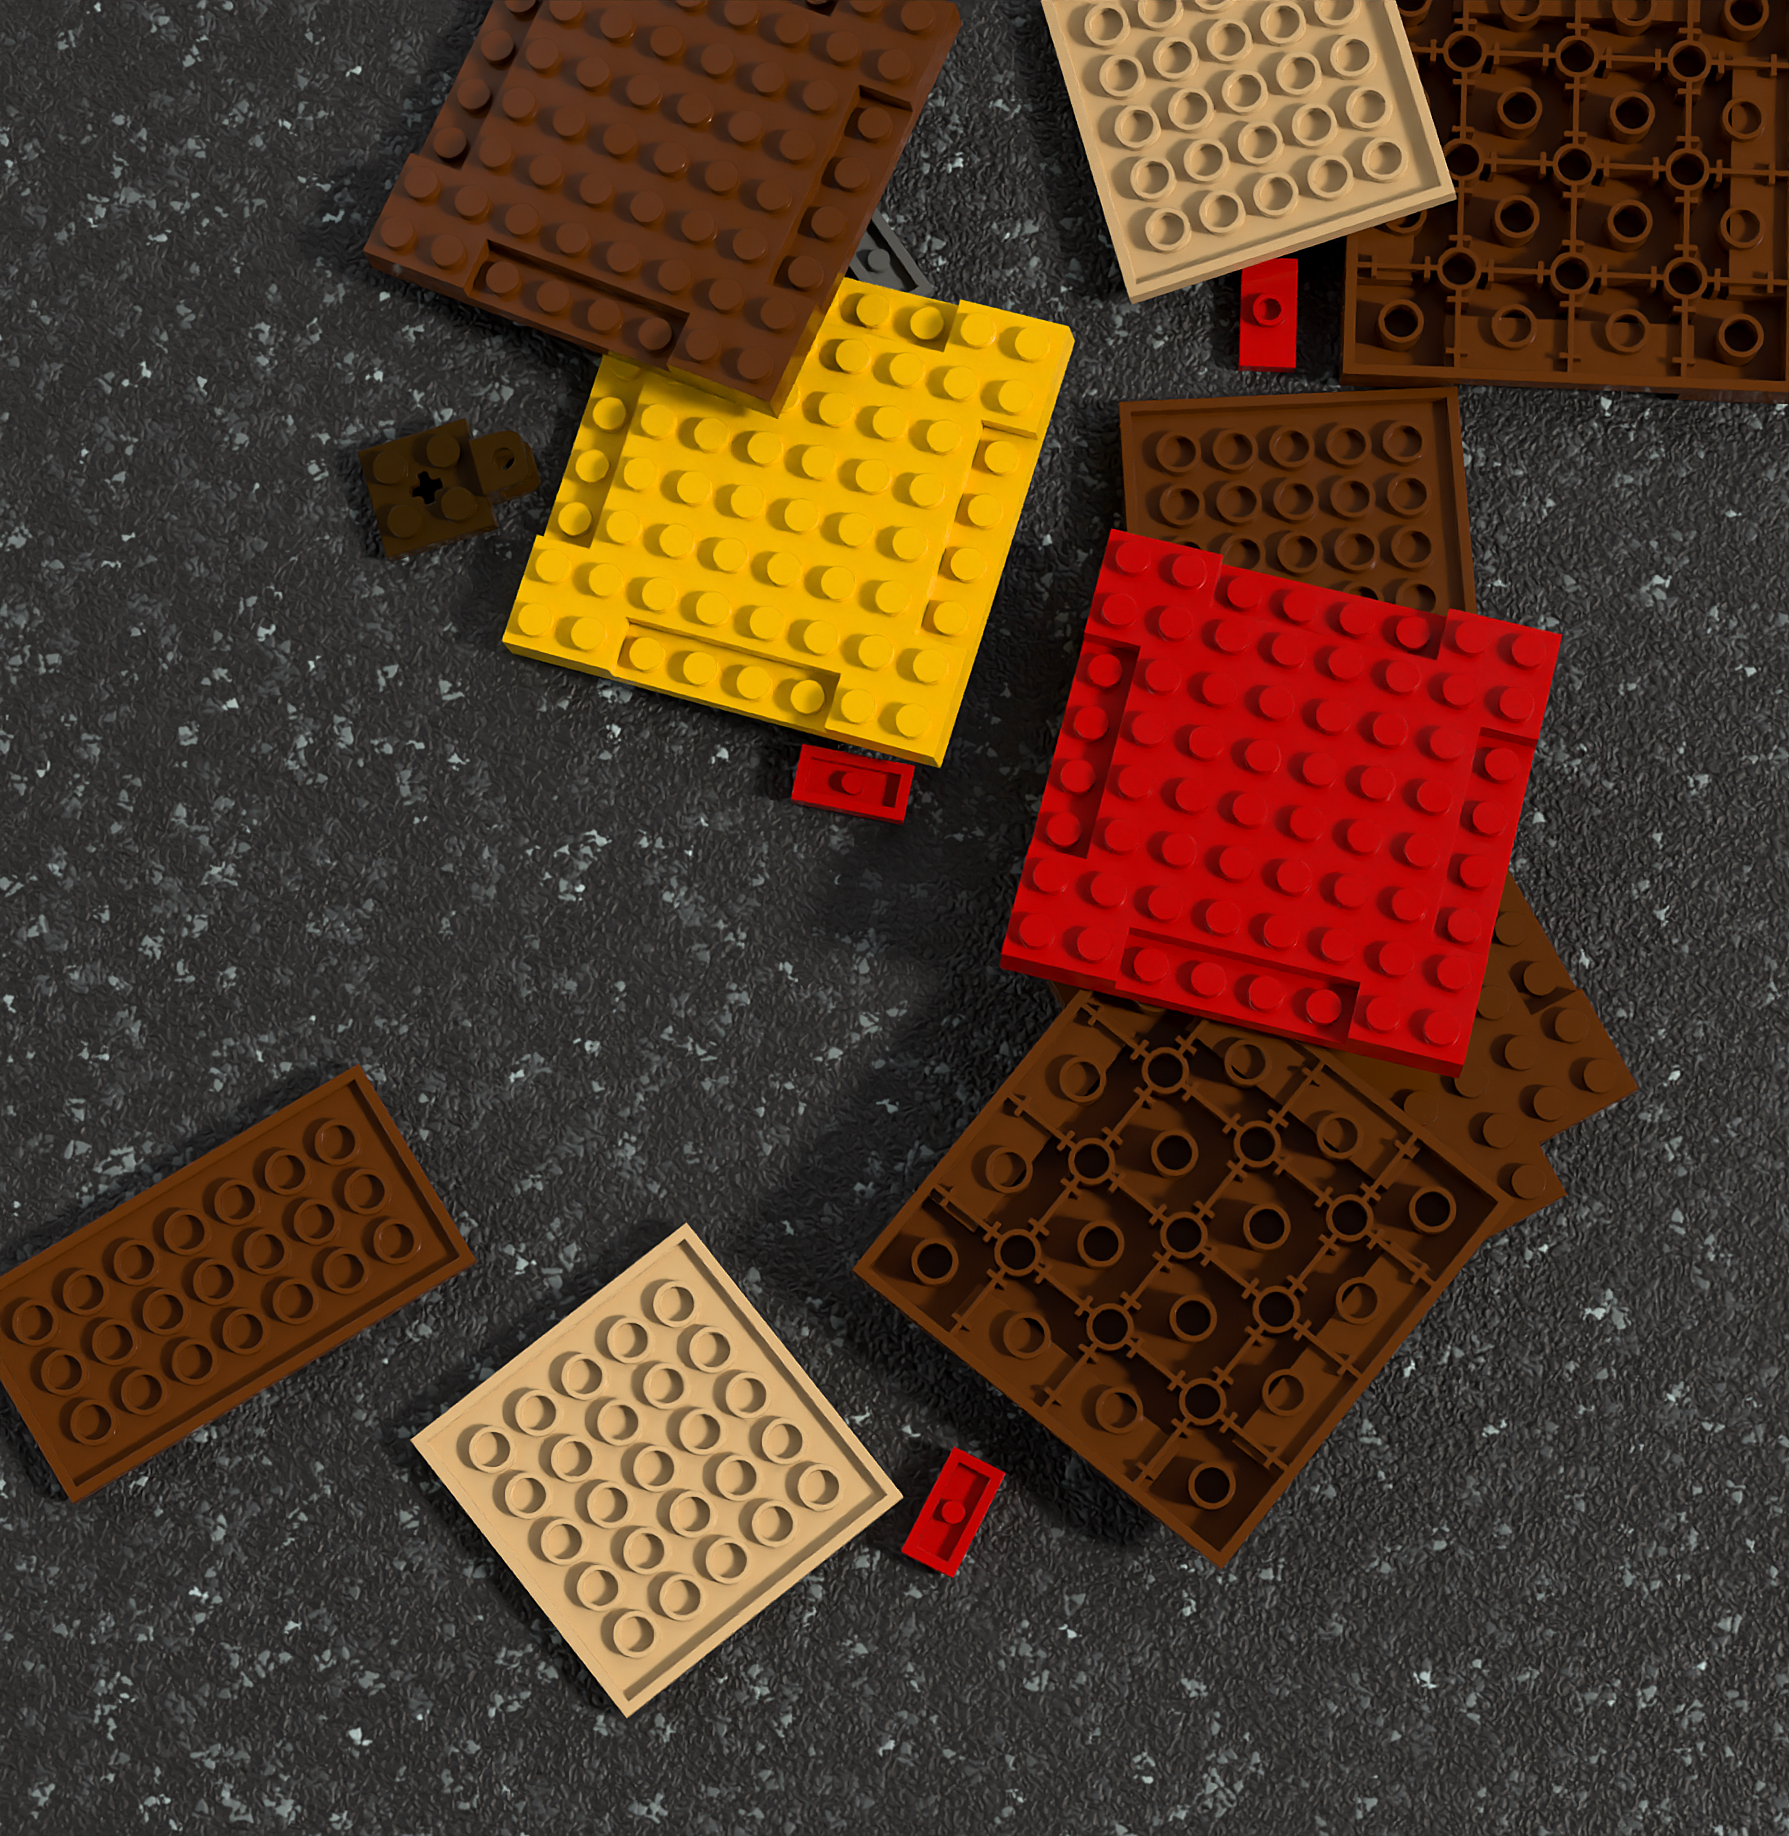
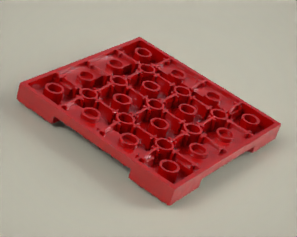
[1000,529,1562,1079]

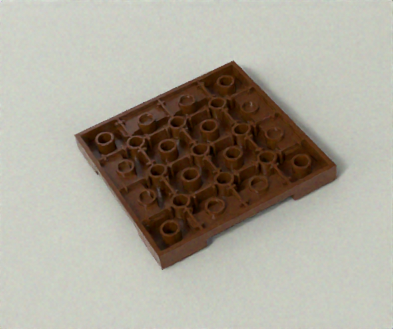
[363,0,962,419]
[1339,0,1789,405]
[852,988,1516,1571]

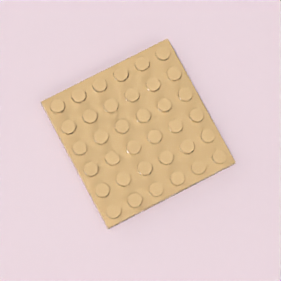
[1041,0,1457,304]
[411,1222,904,1718]

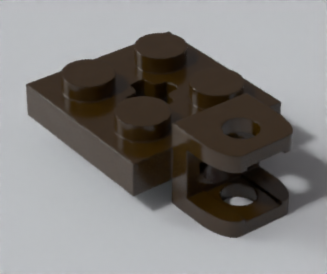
[358,418,541,562]

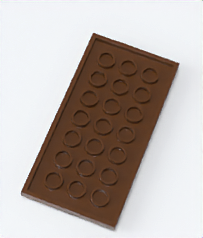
[0,1063,478,1504]

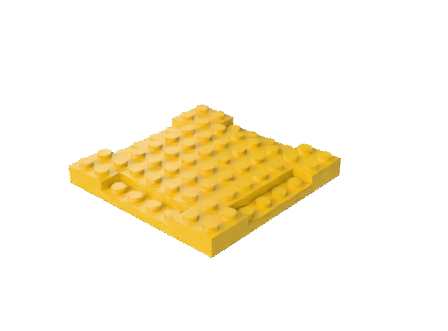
[502,277,1075,768]

